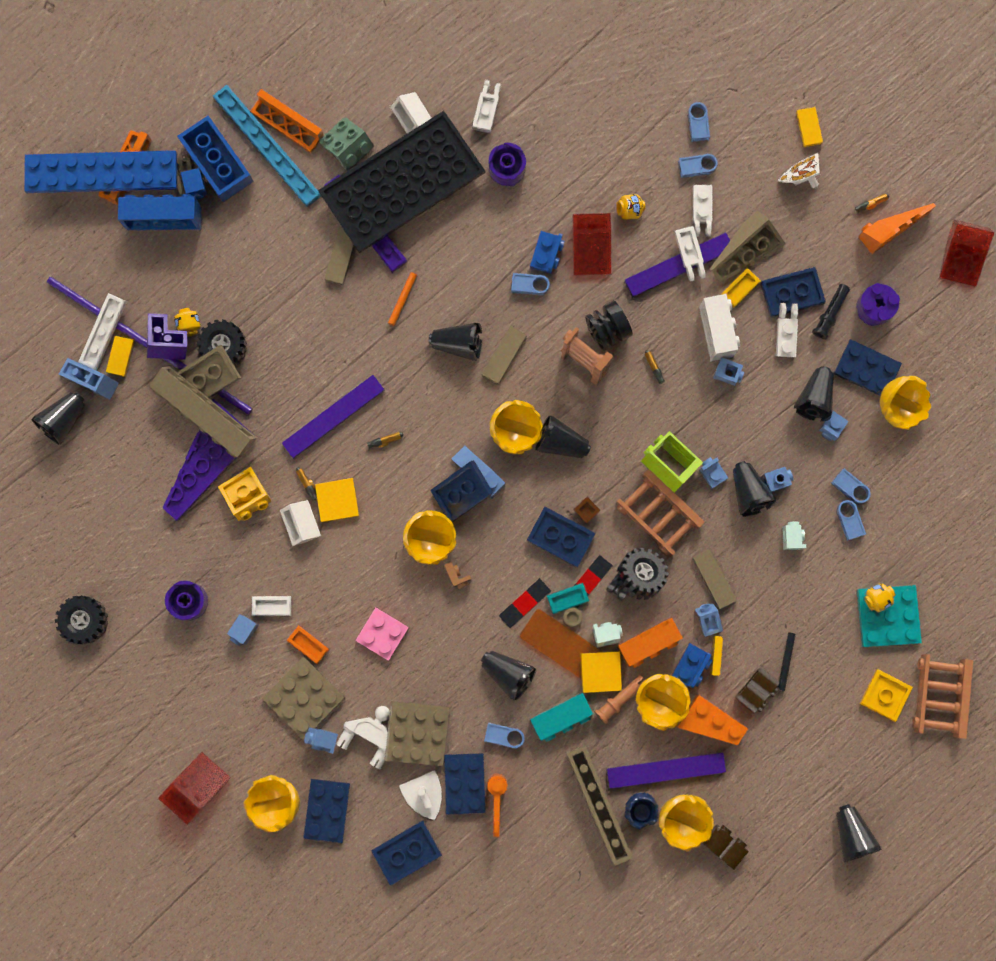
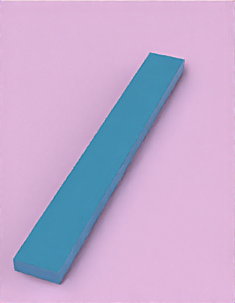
[213,85,321,207]

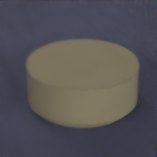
[563,608,583,627]

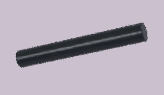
[778,632,796,691]

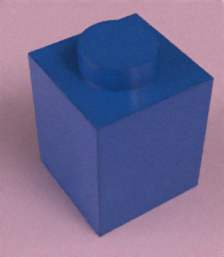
[181,168,207,200]

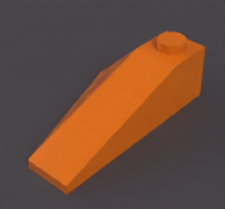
[859,203,936,254]

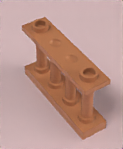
[561,327,613,386]
[616,469,705,556]
[912,654,973,739]

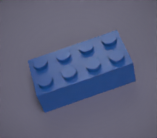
[177,115,254,202]
[118,194,202,230]

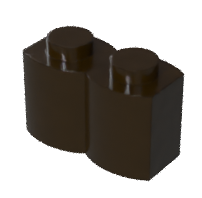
[735,667,779,713]
[701,825,749,870]

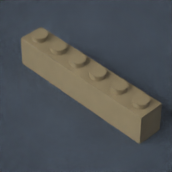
[149,366,257,457]
[566,745,633,866]

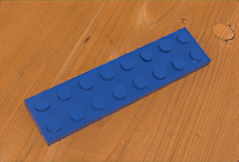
[24,150,177,193]

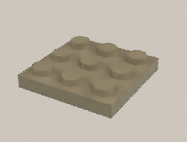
[262,656,345,740]
[384,701,449,766]

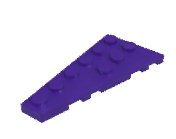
[163,398,255,521]

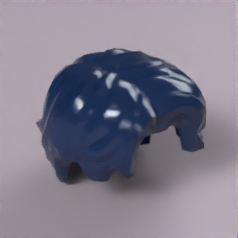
[624,792,659,830]

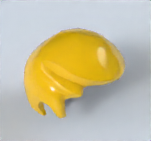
[880,376,931,430]
[489,400,542,455]
[403,510,456,565]
[636,674,690,731]
[244,775,300,832]
[659,795,714,851]

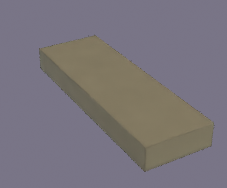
[325,226,354,285]
[482,326,527,385]
[692,549,737,609]

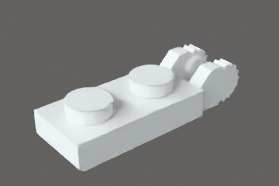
[472,80,501,133]
[693,185,712,237]
[674,226,706,281]
[776,303,798,357]

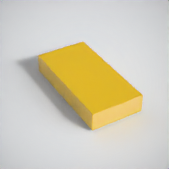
[796,107,823,147]
[721,268,761,308]
[106,336,135,377]
[710,636,723,676]

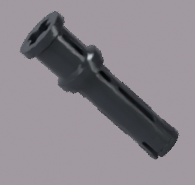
[812,284,851,340]

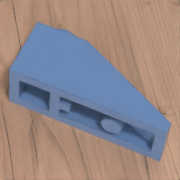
[59,358,119,400]
[452,446,505,499]

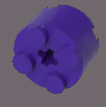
[488,142,526,186]
[856,283,900,326]
[165,581,208,621]

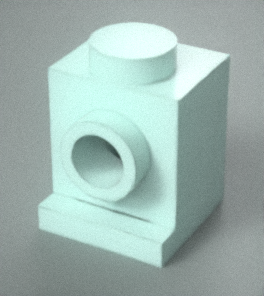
[782,522,806,550]
[592,622,623,648]

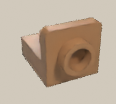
[444,562,471,589]

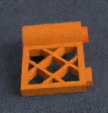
[487,773,507,837]

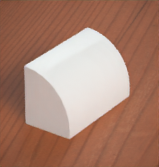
[391,92,431,133]
[280,500,321,546]

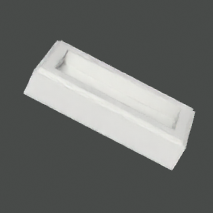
[252,596,292,616]

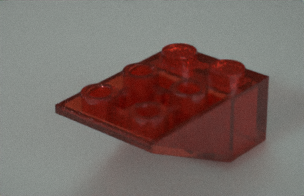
[572,213,611,275]
[939,219,995,287]
[158,752,231,825]

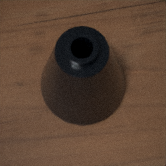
[429,323,482,361]
[794,366,834,422]
[31,392,85,445]
[535,416,591,458]
[733,461,776,517]
[481,651,537,700]
[836,804,882,862]

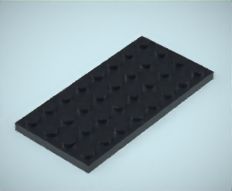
[318,110,485,253]

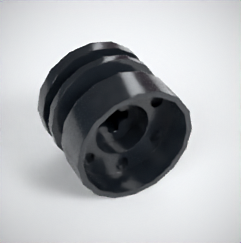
[585,300,633,351]

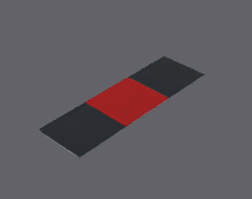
[574,555,613,608]
[499,578,551,628]

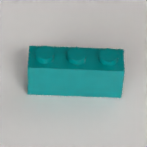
[530,693,593,742]

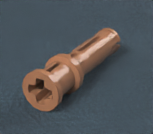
[594,674,645,724]

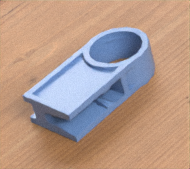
[688,102,710,142]
[678,154,718,178]
[511,273,550,295]
[831,468,871,504]
[836,500,866,540]
[484,723,524,748]

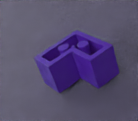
[147,313,187,360]

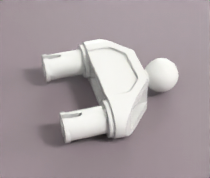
[336,706,390,770]

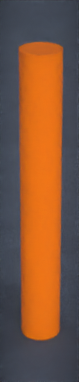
[388,272,417,326]

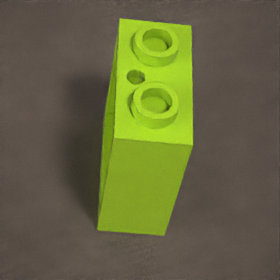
[641,431,703,493]

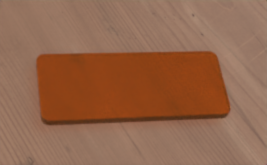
[520,609,603,679]

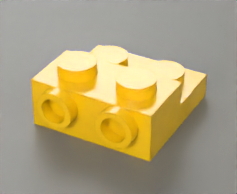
[218,467,272,521]

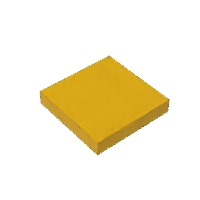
[315,478,359,522]
[580,651,622,693]
[859,669,913,722]

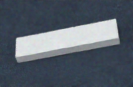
[78,293,127,371]

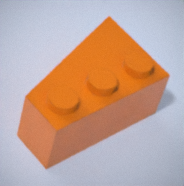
[617,618,683,668]
[676,695,748,745]

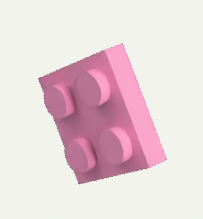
[355,608,409,661]

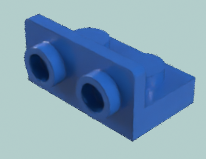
[530,231,565,274]
[671,643,712,689]

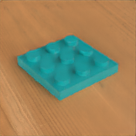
[857,585,922,647]

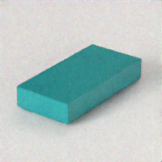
[547,583,589,614]

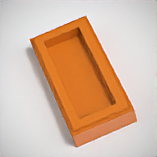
[287,625,329,665]

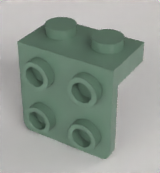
[319,118,374,171]

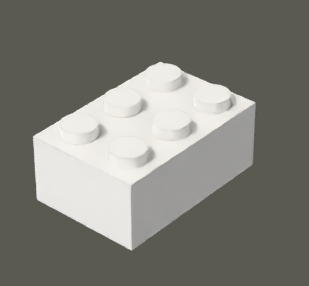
[699,294,740,361]

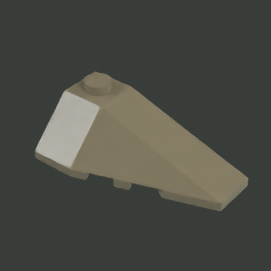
[710,210,785,282]

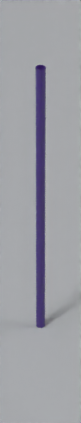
[47,277,253,415]

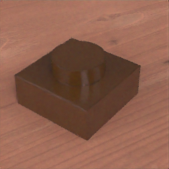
[573,496,600,524]

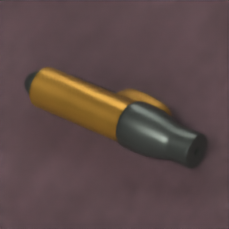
[855,194,889,213]
[645,350,665,384]
[367,432,404,448]
[296,467,317,501]

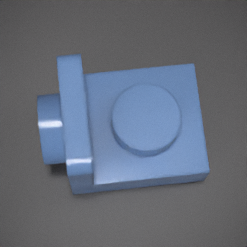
[819,411,849,441]
[699,457,728,489]
[695,604,723,637]

